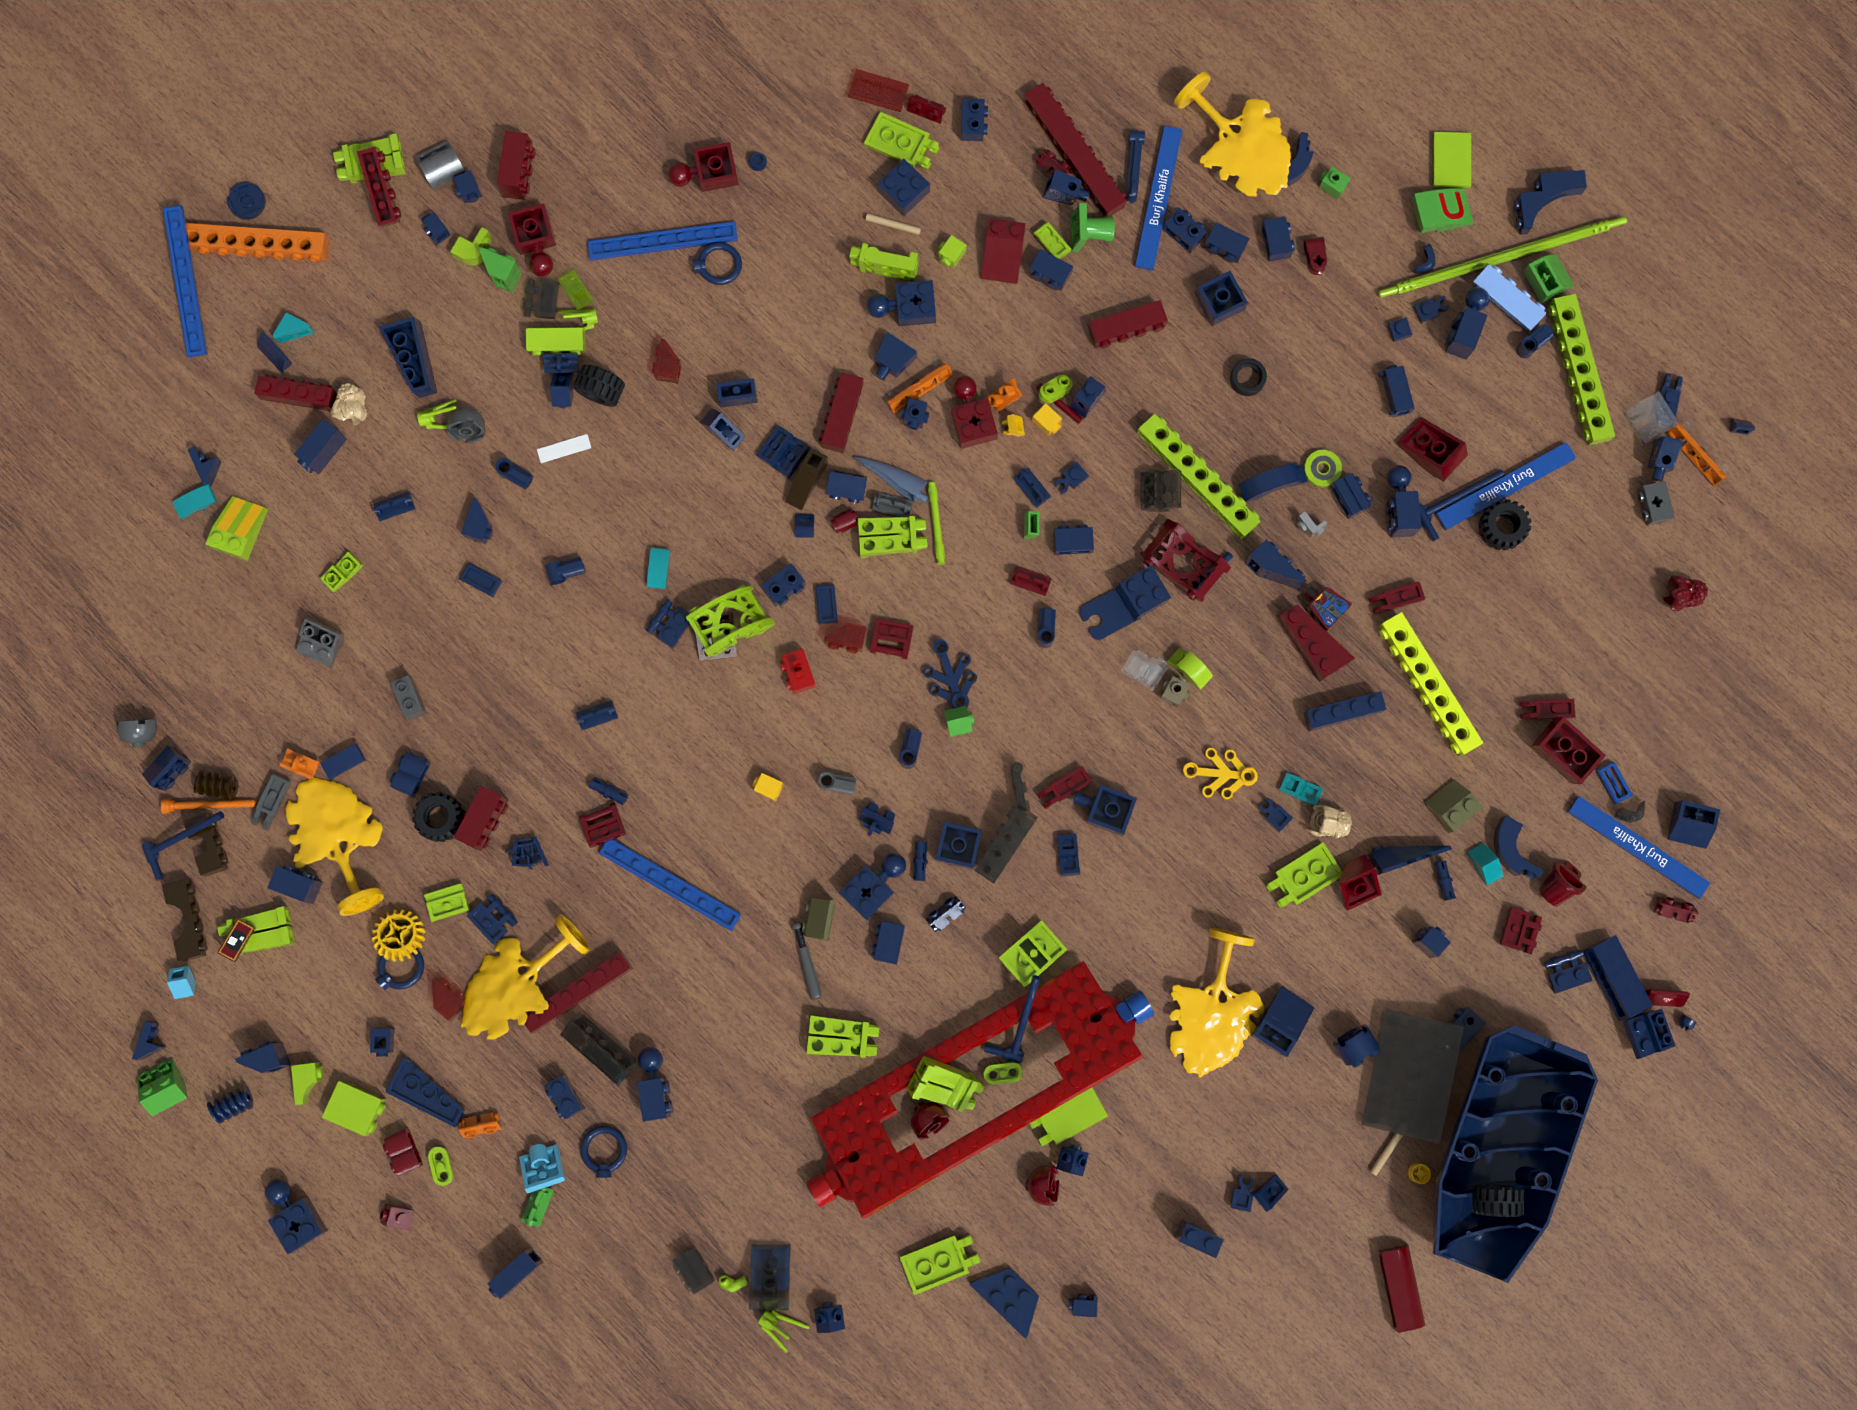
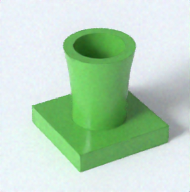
[1070,203,1115,252]

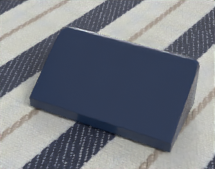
[257,333,292,372]

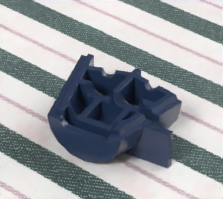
[505,836,549,870]

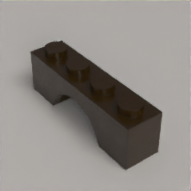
[162,879,208,961]

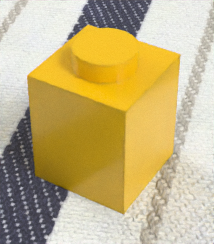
[1032,403,1062,436]
[752,773,784,802]

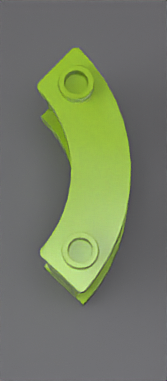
[685,585,776,657]

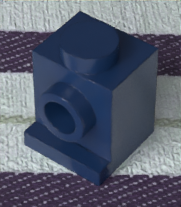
[422,212,451,246]
[370,1029,395,1057]
[1068,1294,1098,1317]

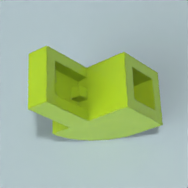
[450,227,492,265]
[1167,647,1213,690]

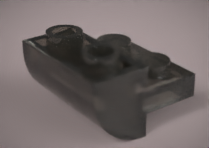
[1141,469,1181,512]

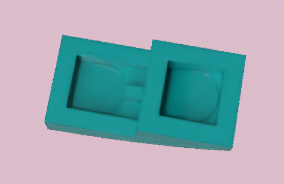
[172,484,217,519]
[647,547,670,589]
[1279,773,1324,806]

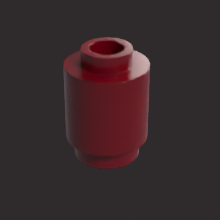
[830,508,859,534]

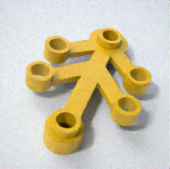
[1183,748,1258,800]

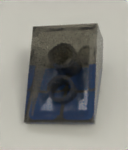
[749,1244,791,1310]

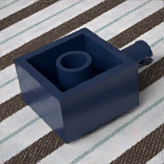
[1073,785,1137,836]

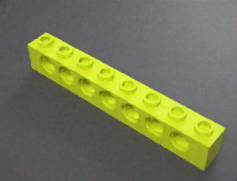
[1379,612,1483,757]

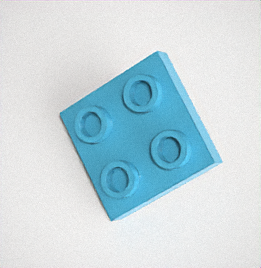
[519,1144,565,1193]

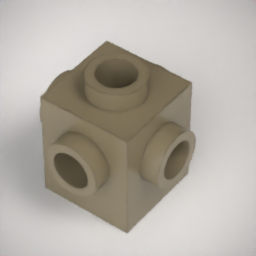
[1160,676,1190,708]

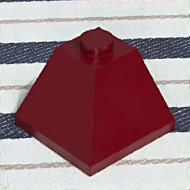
[1338,854,1382,911]

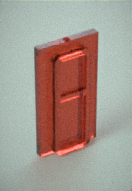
[848,69,909,112]

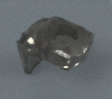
[1614,801,1645,823]

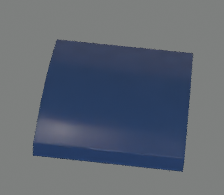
[756,425,810,478]

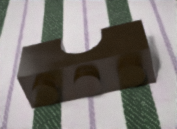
[183,813,229,877]

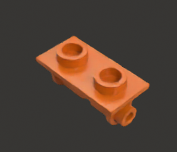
[458,1112,502,1138]

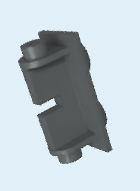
[872,492,913,518]

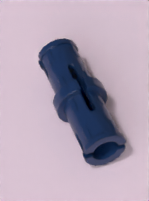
[589,777,629,806]
[913,842,928,881]
[1434,861,1456,901]

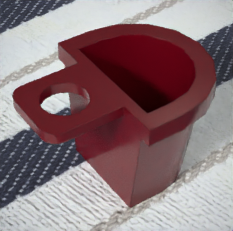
[1540,861,1587,907]

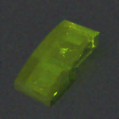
[558,270,594,311]

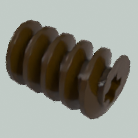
[193,770,239,800]

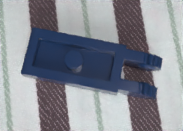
[1653,373,1683,428]

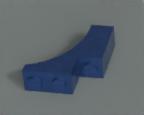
[1514,170,1587,235]

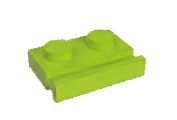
[424,883,470,922]

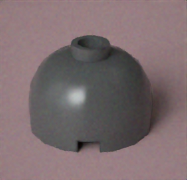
[447,407,485,443]
[116,719,157,747]

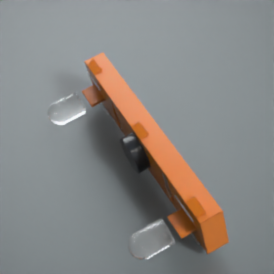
[884,358,953,414]
[1667,421,1729,487]

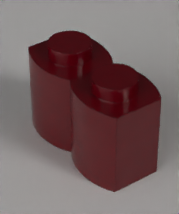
[383,1129,423,1176]

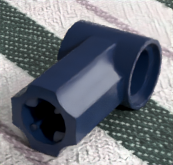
[1516,324,1554,358]
[495,458,534,490]
[545,556,586,585]
[1037,608,1056,648]
[900,729,922,769]

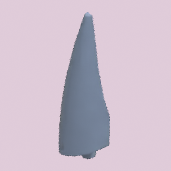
[854,457,929,503]

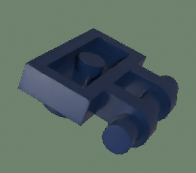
[646,599,690,649]
[467,894,518,945]
[1544,949,1593,994]

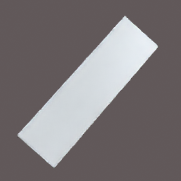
[537,434,591,463]

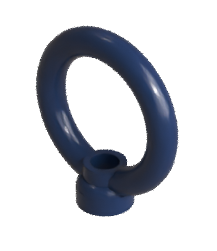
[693,242,742,285]
[375,945,424,990]
[580,1126,627,1178]

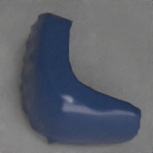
[1414,243,1436,274]

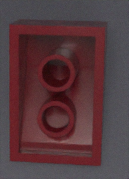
[981,218,1026,284]
[1397,417,1468,482]

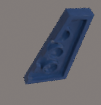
[386,1056,465,1127]

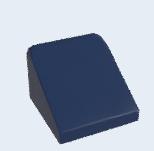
[1730,418,1755,435]
[795,514,814,538]

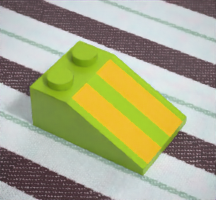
[205,496,268,561]

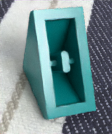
[273,312,315,344]
[1466,843,1504,886]

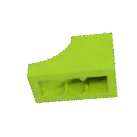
[291,1062,324,1105]

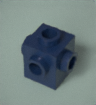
[901,398,929,430]
[1056,1144,1089,1176]
[814,1301,845,1333]

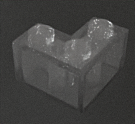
[1120,650,1168,692]

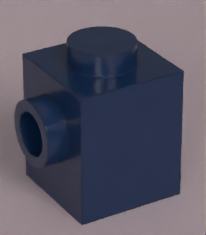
[454,170,482,203]

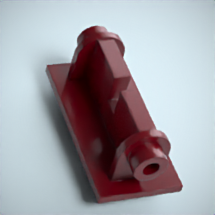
[907,94,946,124]
[1035,149,1073,175]
[1010,566,1052,596]
[1654,896,1699,923]

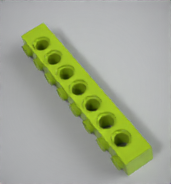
[1548,294,1615,446]
[1137,414,1261,540]

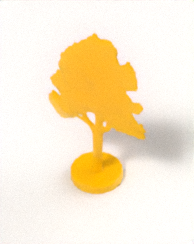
[1174,71,1291,197]
[285,777,384,916]
[460,914,591,1040]
[1169,927,1264,1078]

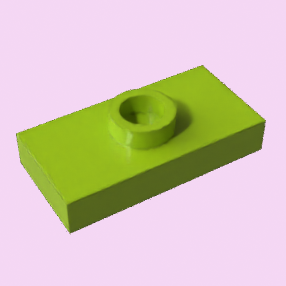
[1033,222,1072,259]

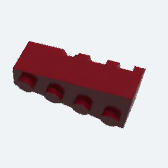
[1278,605,1355,682]

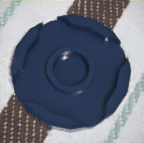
[227,182,266,220]

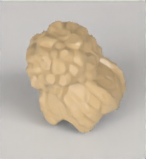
[330,383,367,426]
[1310,805,1352,839]

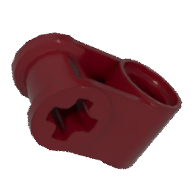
[1304,237,1327,275]

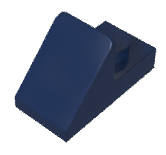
[188,447,221,486]
[132,1021,166,1060]
[1254,1174,1289,1212]

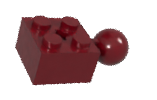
[668,142,739,192]
[508,203,556,277]
[951,376,998,449]

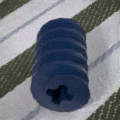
[207,1085,254,1124]

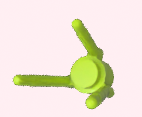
[557,308,598,331]
[417,399,457,429]
[758,1310,810,1353]

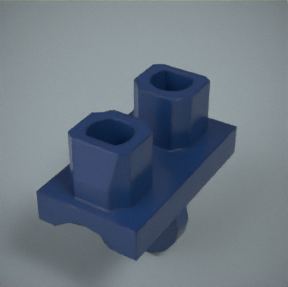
[543,353,579,373]
[859,802,895,836]

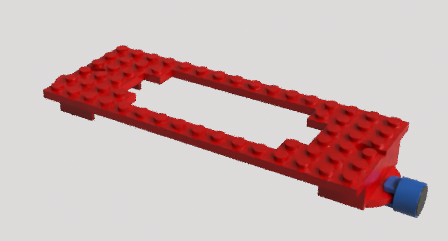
[806,961,1154,1219]

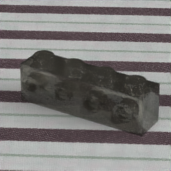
[975,805,1038,884]
[560,1012,638,1087]

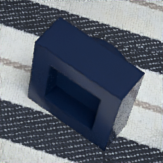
[1388,317,1413,342]

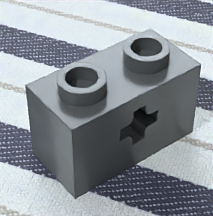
[1637,481,1675,526]
[390,675,427,721]

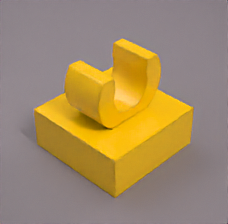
[1002,414,1025,437]

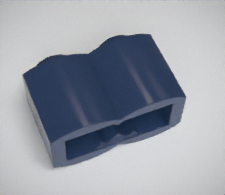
[390,752,430,798]

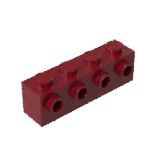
[357,147,402,227]
[254,374,337,411]

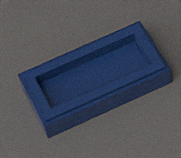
[459,563,503,598]
[815,584,838,625]

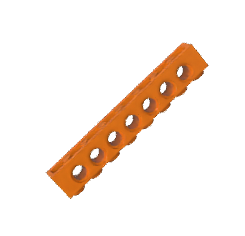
[186,223,329,262]

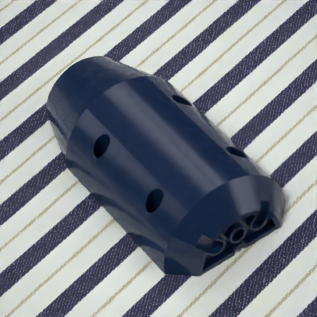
[1432,1025,1598,1283]

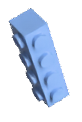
[1472,265,1546,333]

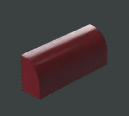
[1378,1245,1426,1333]

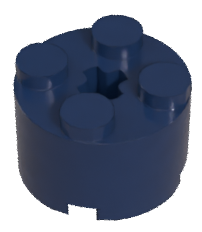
[1333,1024,1380,1068]

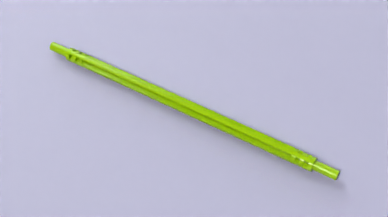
[1378,216,1627,298]

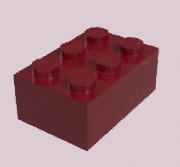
[496,131,536,200]
[1531,717,1606,784]
[453,786,509,851]

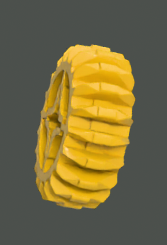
[372,909,425,962]

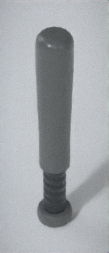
[791,923,822,1000]

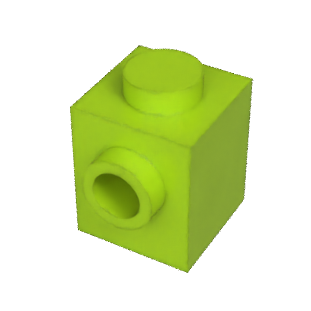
[938,235,967,269]

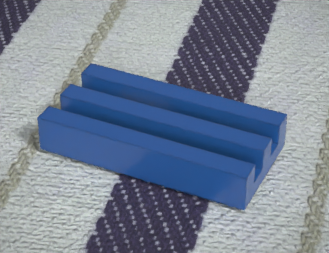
[1596,762,1633,805]

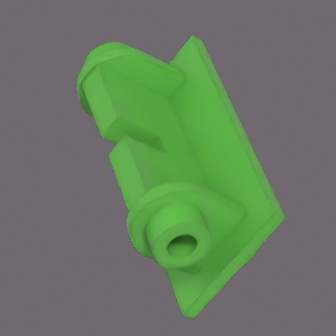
[521,1187,554,1228]

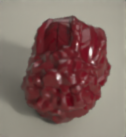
[1663,575,1708,611]

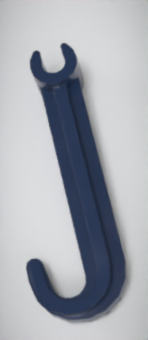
[1126,130,1145,204]

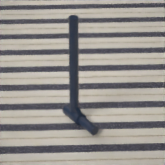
[1419,470,1505,541]
[141,811,224,881]
[984,975,1040,1064]

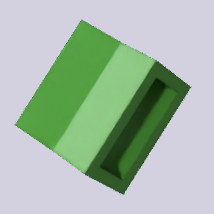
[1023,511,1039,539]

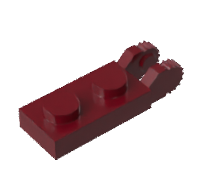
[1368,581,1425,614]
[1519,699,1576,720]
[1037,766,1092,809]

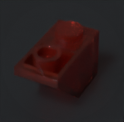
[652,339,682,384]
[824,623,867,654]
[432,977,466,1021]

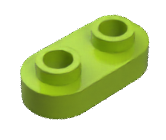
[1038,375,1072,404]
[983,1062,1023,1085]
[428,1146,454,1186]

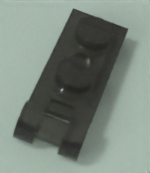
[1011,762,1030,818]

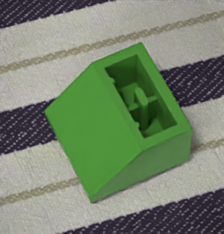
[479,247,522,293]
[1523,254,1574,303]
[137,1058,187,1116]

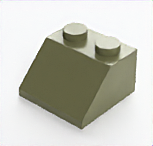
[1424,779,1484,833]
[802,898,835,941]

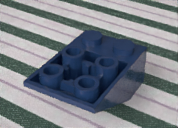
[1245,540,1307,590]
[1250,986,1315,1057]

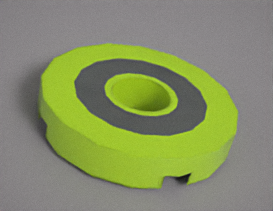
[1304,450,1342,488]

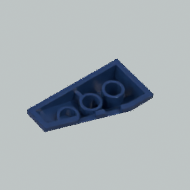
[1367,845,1452,876]

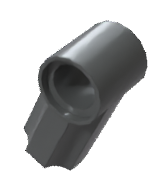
[818,772,857,795]

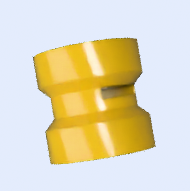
[1407,1163,1431,1184]

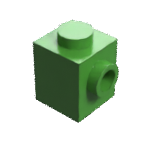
[1319,166,1351,200]
[944,706,974,737]

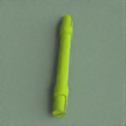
[928,482,945,565]

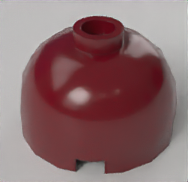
[911,1102,951,1140]
[1025,1165,1060,1206]

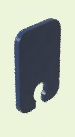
[1080,589,1140,640]

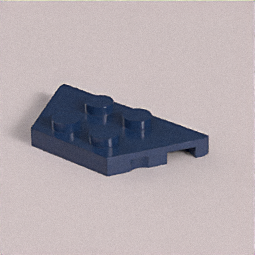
[970,1268,1039,1339]

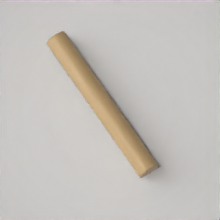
[866,213,921,235]
[1370,1123,1408,1176]

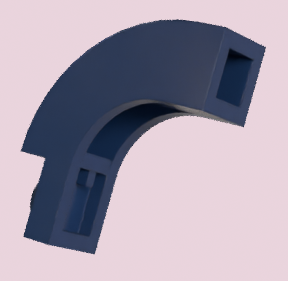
[1283,132,1313,188]
[1238,463,1308,502]
[1494,816,1544,879]

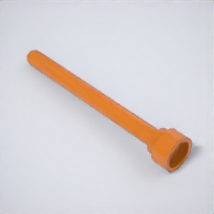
[161,798,257,814]

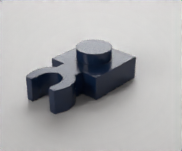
[1413,296,1450,324]
[1054,462,1089,495]
[1258,798,1293,832]
[1230,1175,1254,1212]

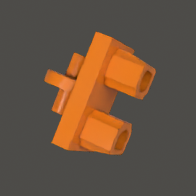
[987,379,1023,411]
[279,748,320,780]

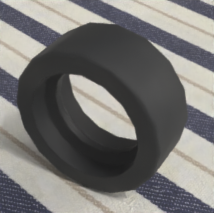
[1230,358,1267,396]

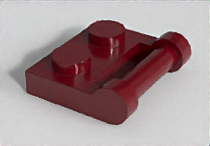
[870,618,914,660]
[579,802,626,848]

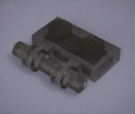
[522,279,560,319]

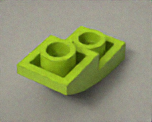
[320,552,364,592]

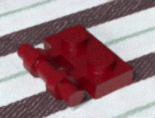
[1499,907,1542,955]

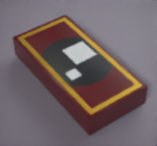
[217,919,256,963]

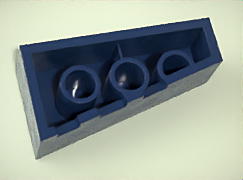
[378,317,437,398]

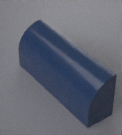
[1582,935,1653,1021]

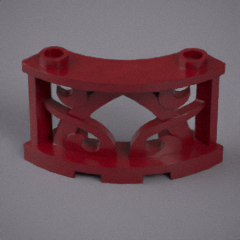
[1140,519,1231,602]

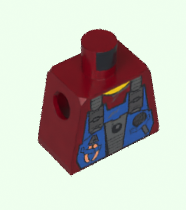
[1304,586,1352,631]

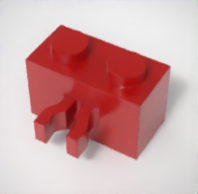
[780,648,816,694]

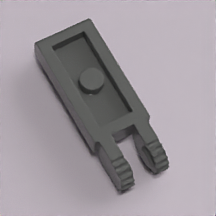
[252,774,292,830]

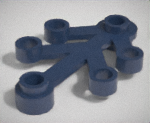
[923,640,977,709]

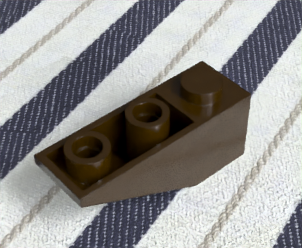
[785,448,828,511]

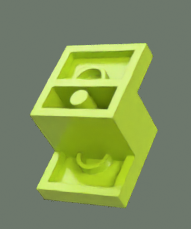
[999,920,1067,988]

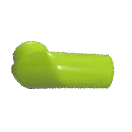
[718,1275,749,1292]

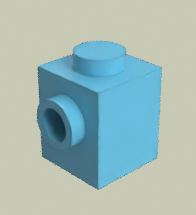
[167,965,196,999]

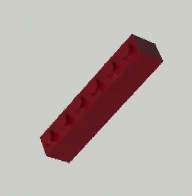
[525,952,633,1033]

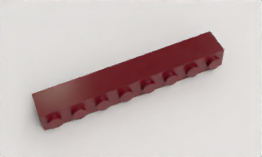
[1024,83,1126,217]

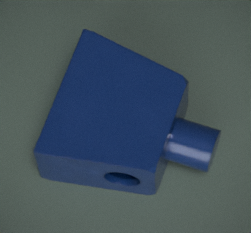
[875,332,917,381]

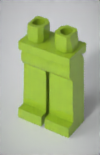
[333,133,406,184]
[850,243,919,282]
[858,516,927,559]
[217,906,295,955]
[807,1016,879,1058]
[907,1056,985,1113]

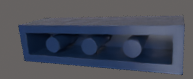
[1304,691,1387,732]

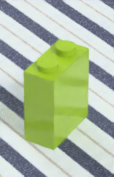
[322,1080,386,1136]

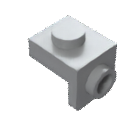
[1296,512,1327,537]

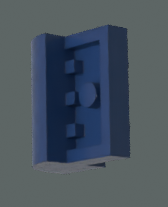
[1623,1009,1676,1059]

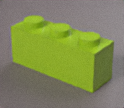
[526,328,586,356]

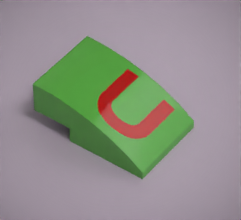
[1411,189,1473,234]

